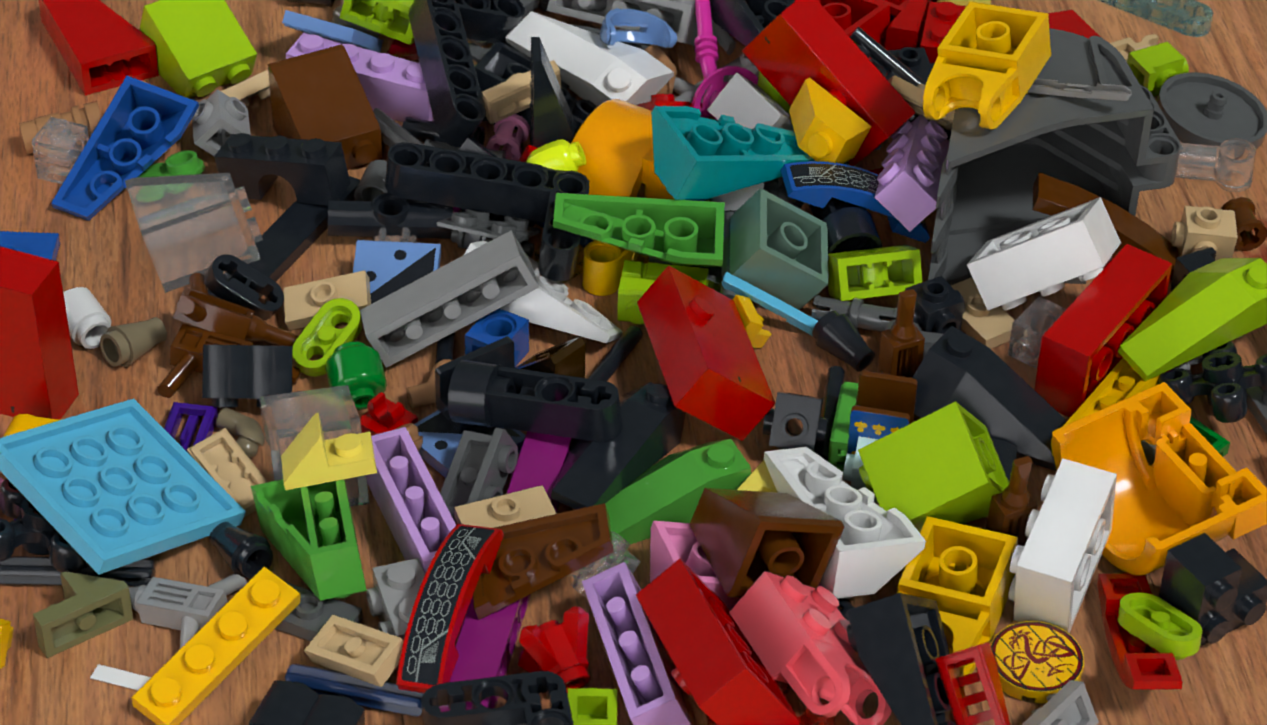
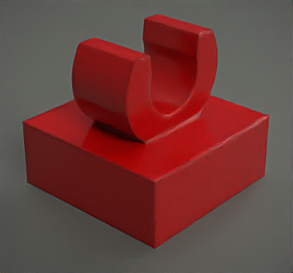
[355,392,418,436]

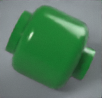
[325,341,387,410]

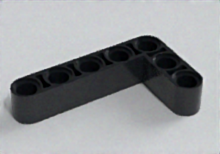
[408,0,525,148]
[385,142,590,281]

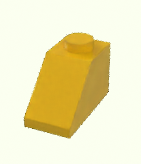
[789,78,872,164]

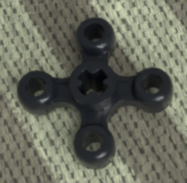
[1158,341,1267,423]
[0,479,86,573]

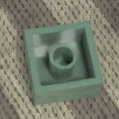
[730,188,828,310]

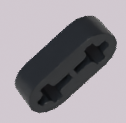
[204,254,284,321]

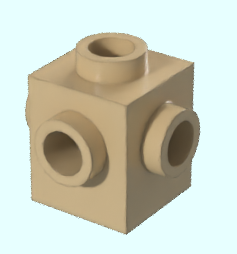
[1171,206,1238,261]

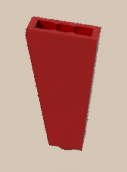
[38,0,159,96]

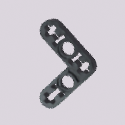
[421,671,574,725]

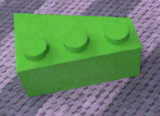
[251,479,367,601]

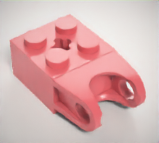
[729,571,892,725]

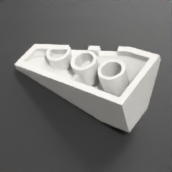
[764,447,926,599]

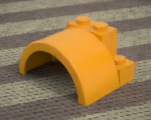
[571,99,674,199]
[1052,382,1267,576]

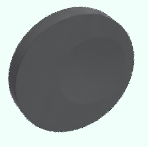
[1156,72,1267,156]

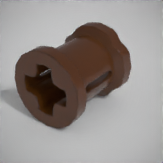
[1221,197,1267,251]

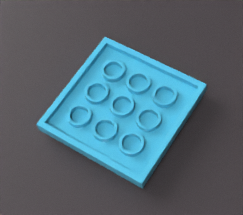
[0,398,246,575]

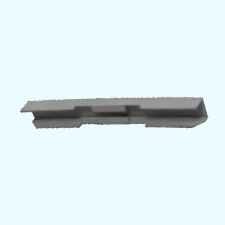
[1027,78,1132,101]

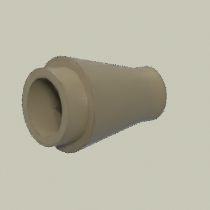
[100,317,167,367]

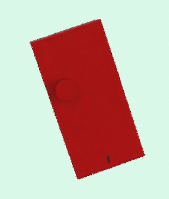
[742,0,916,166]
[1034,244,1173,417]
[0,246,79,420]
[637,265,776,441]
[636,558,801,725]

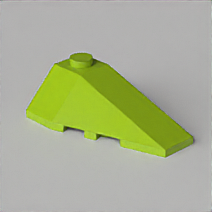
[1118,258,1267,381]

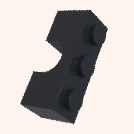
[214,133,351,206]

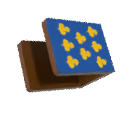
[848,371,918,454]

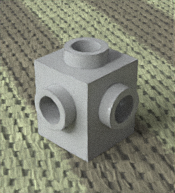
[192,89,251,156]

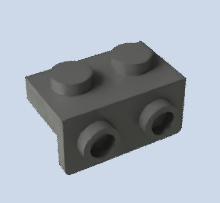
[440,428,518,522]

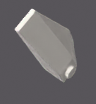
[505,11,674,106]
[464,238,623,343]

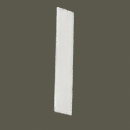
[90,664,151,690]

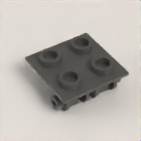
[437,209,541,258]

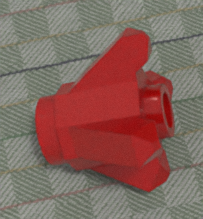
[518,606,590,694]

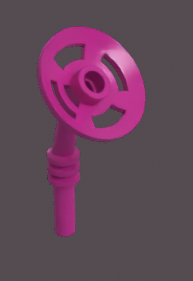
[692,0,758,120]

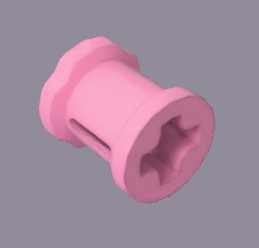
[486,114,530,161]

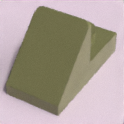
[33,572,133,658]

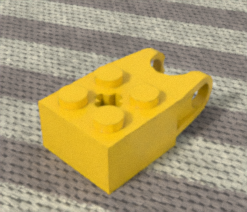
[923,2,1051,129]
[898,516,1018,677]

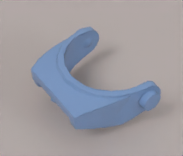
[600,8,677,48]

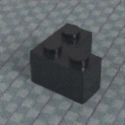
[1158,533,1267,647]

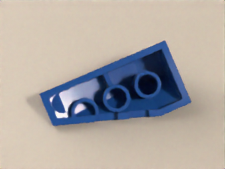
[51,76,199,221]

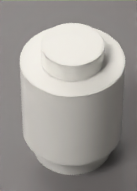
[63,287,111,349]

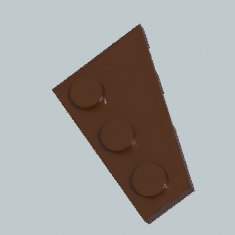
[473,503,614,620]

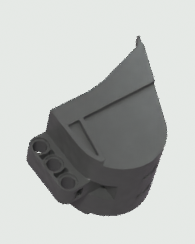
[928,28,1181,285]

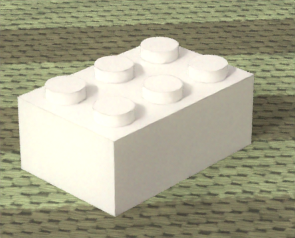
[967,197,1121,310]
[1008,458,1117,633]

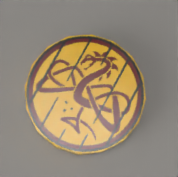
[990,621,1085,703]

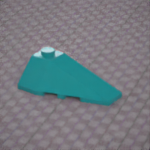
[651,106,815,200]

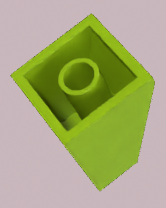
[139,0,257,98]
[858,401,1009,533]

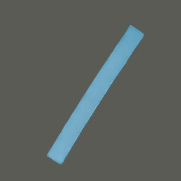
[721,272,818,336]

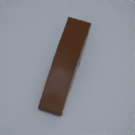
[1032,172,1179,280]

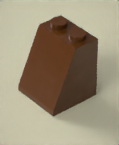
[268,44,382,170]
[689,488,845,598]

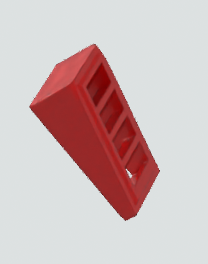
[885,0,929,50]
[935,642,1010,725]

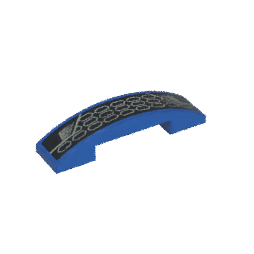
[781,161,930,243]

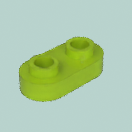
[293,298,362,377]
[1118,592,1202,660]

